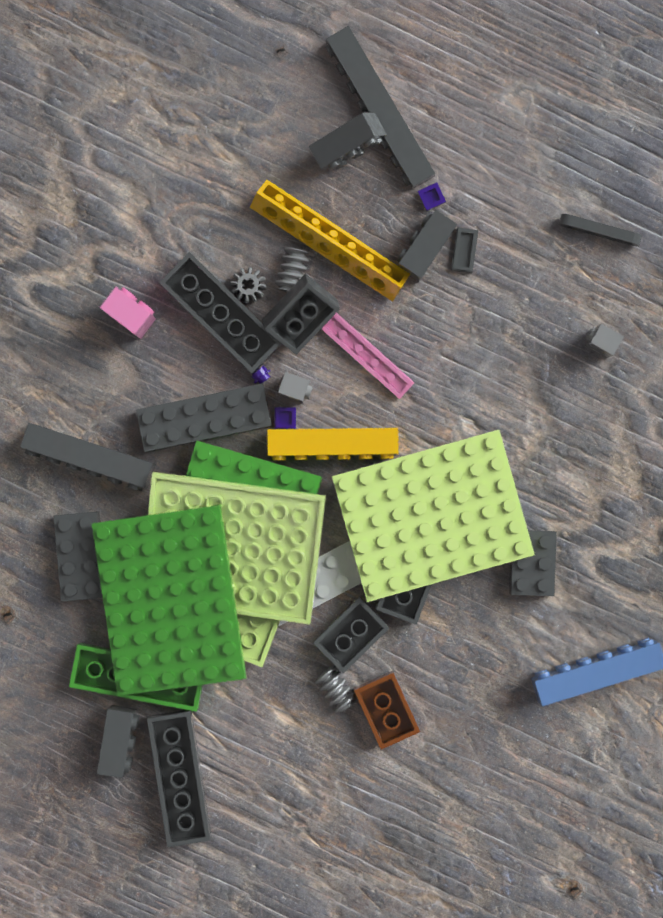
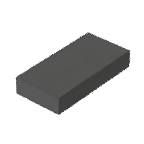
[451,227,478,273]

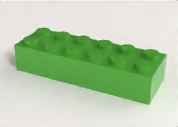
[186,440,323,494]
[69,643,203,712]

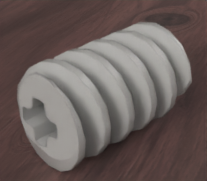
[275,247,310,292]
[315,665,358,713]

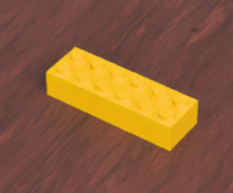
[268,428,399,461]

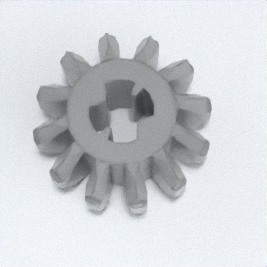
[230,267,267,304]

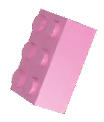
[100,287,156,339]

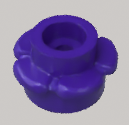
[251,366,271,384]

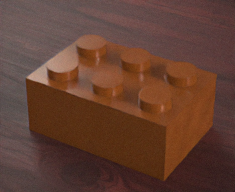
[354,671,420,750]

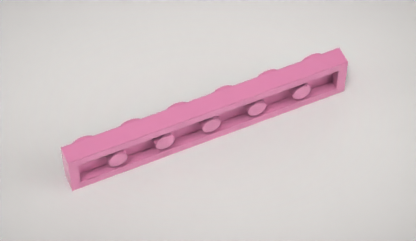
[322,313,414,399]

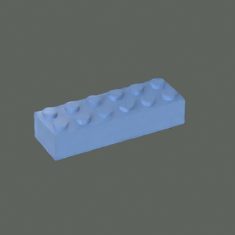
[531,638,663,706]

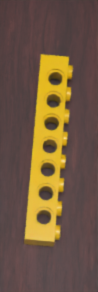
[249,180,410,302]

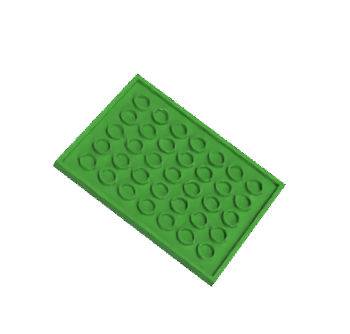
[92,505,247,696]

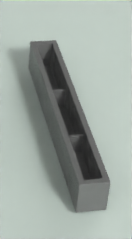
[325,26,435,190]

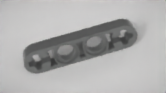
[559,214,642,247]

